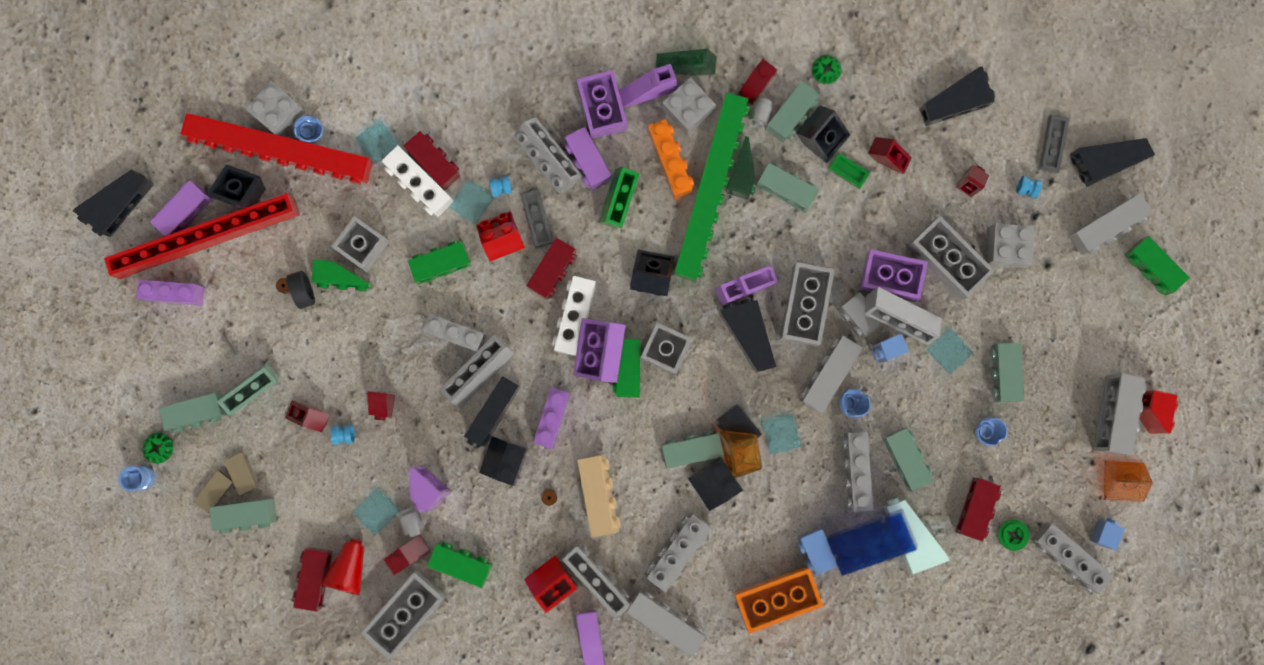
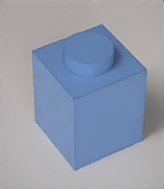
[1091,518,1125,551]

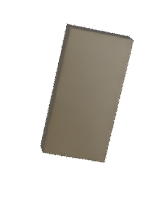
[224,452,259,496]
[194,470,233,514]

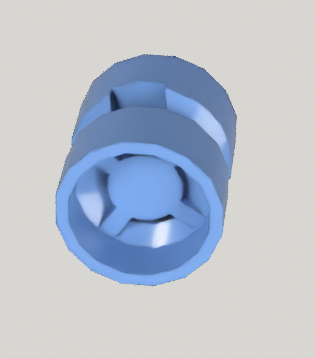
[118,465,155,491]

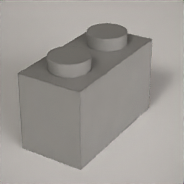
[839,292,883,338]

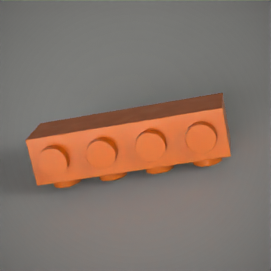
[648,119,695,200]

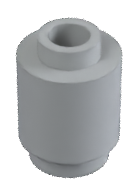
[750,98,773,128]
[399,507,424,538]

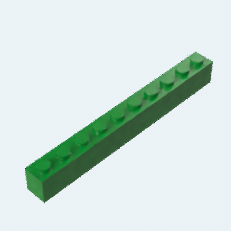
[674,93,750,282]

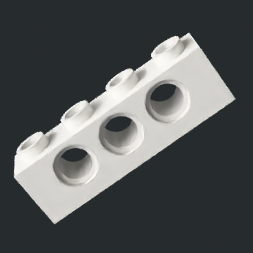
[382,145,454,217]
[552,276,596,357]

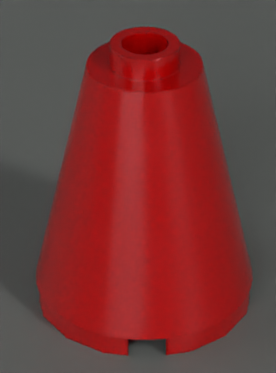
[321,539,365,595]

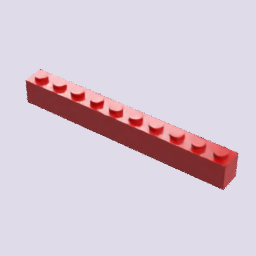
[180,113,373,185]
[104,193,300,279]

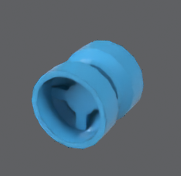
[489,175,512,197]
[1016,176,1042,199]
[331,424,355,445]

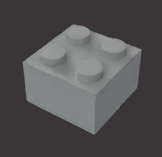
[662,78,716,136]
[246,81,306,136]
[331,216,390,272]
[987,223,1034,268]
[641,323,692,375]

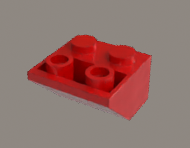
[476,211,525,262]
[1139,390,1178,434]
[524,555,578,614]

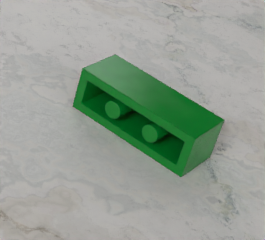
[598,167,639,229]
[1124,236,1190,295]
[408,241,472,285]
[613,339,641,398]
[427,541,493,589]

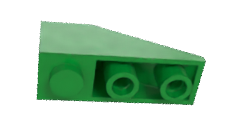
[311,260,373,291]

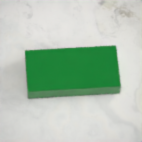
[828,153,871,189]

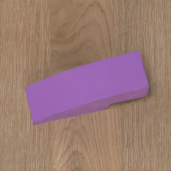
[715,265,779,306]
[576,610,605,665]

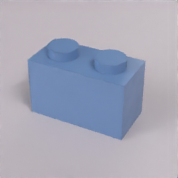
[871,334,909,363]
[797,528,838,575]

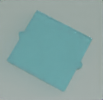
[356,120,400,164]
[450,180,494,225]
[927,329,973,374]
[762,414,801,455]
[353,489,400,535]

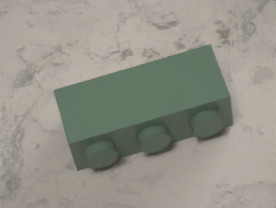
[766,81,820,143]
[756,163,819,213]
[990,343,1024,402]
[217,361,280,416]
[159,393,228,433]
[882,428,933,492]
[662,430,724,469]
[210,499,277,534]

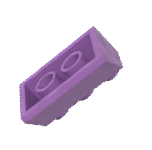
[409,466,451,512]

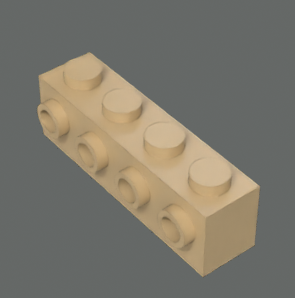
[577,455,620,538]

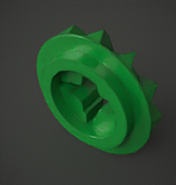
[812,54,842,84]
[141,433,173,464]
[997,519,1029,551]

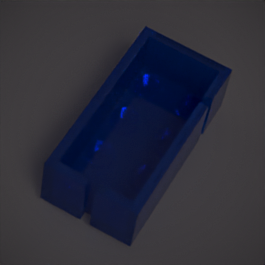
[827,508,918,576]

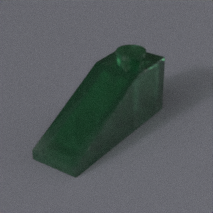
[655,49,717,76]
[727,136,757,200]

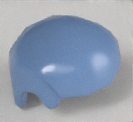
[293,115,324,144]
[839,389,871,418]
[975,417,1008,446]

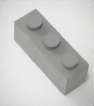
[423,314,487,352]

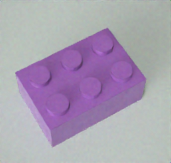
[576,70,628,139]
[859,249,928,302]
[573,318,626,383]

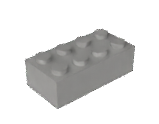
[908,216,995,300]
[779,262,834,347]
[1093,373,1146,456]
[361,570,447,660]

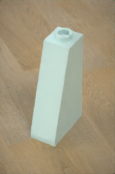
[883,497,950,574]

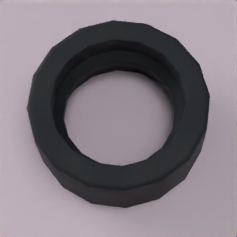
[286,270,315,309]

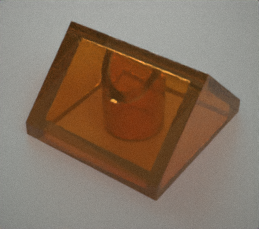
[720,430,762,478]
[1104,461,1153,502]

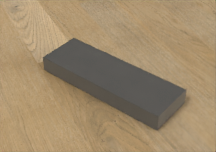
[1039,114,1070,174]
[521,189,553,248]

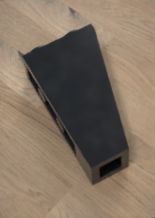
[920,66,995,126]
[1070,138,1155,187]
[73,169,154,237]
[719,298,776,373]
[464,376,520,448]

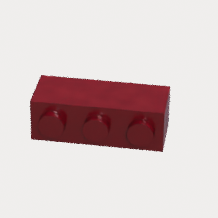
[403,131,460,191]
[526,237,577,300]
[955,477,1001,542]
[292,547,333,612]

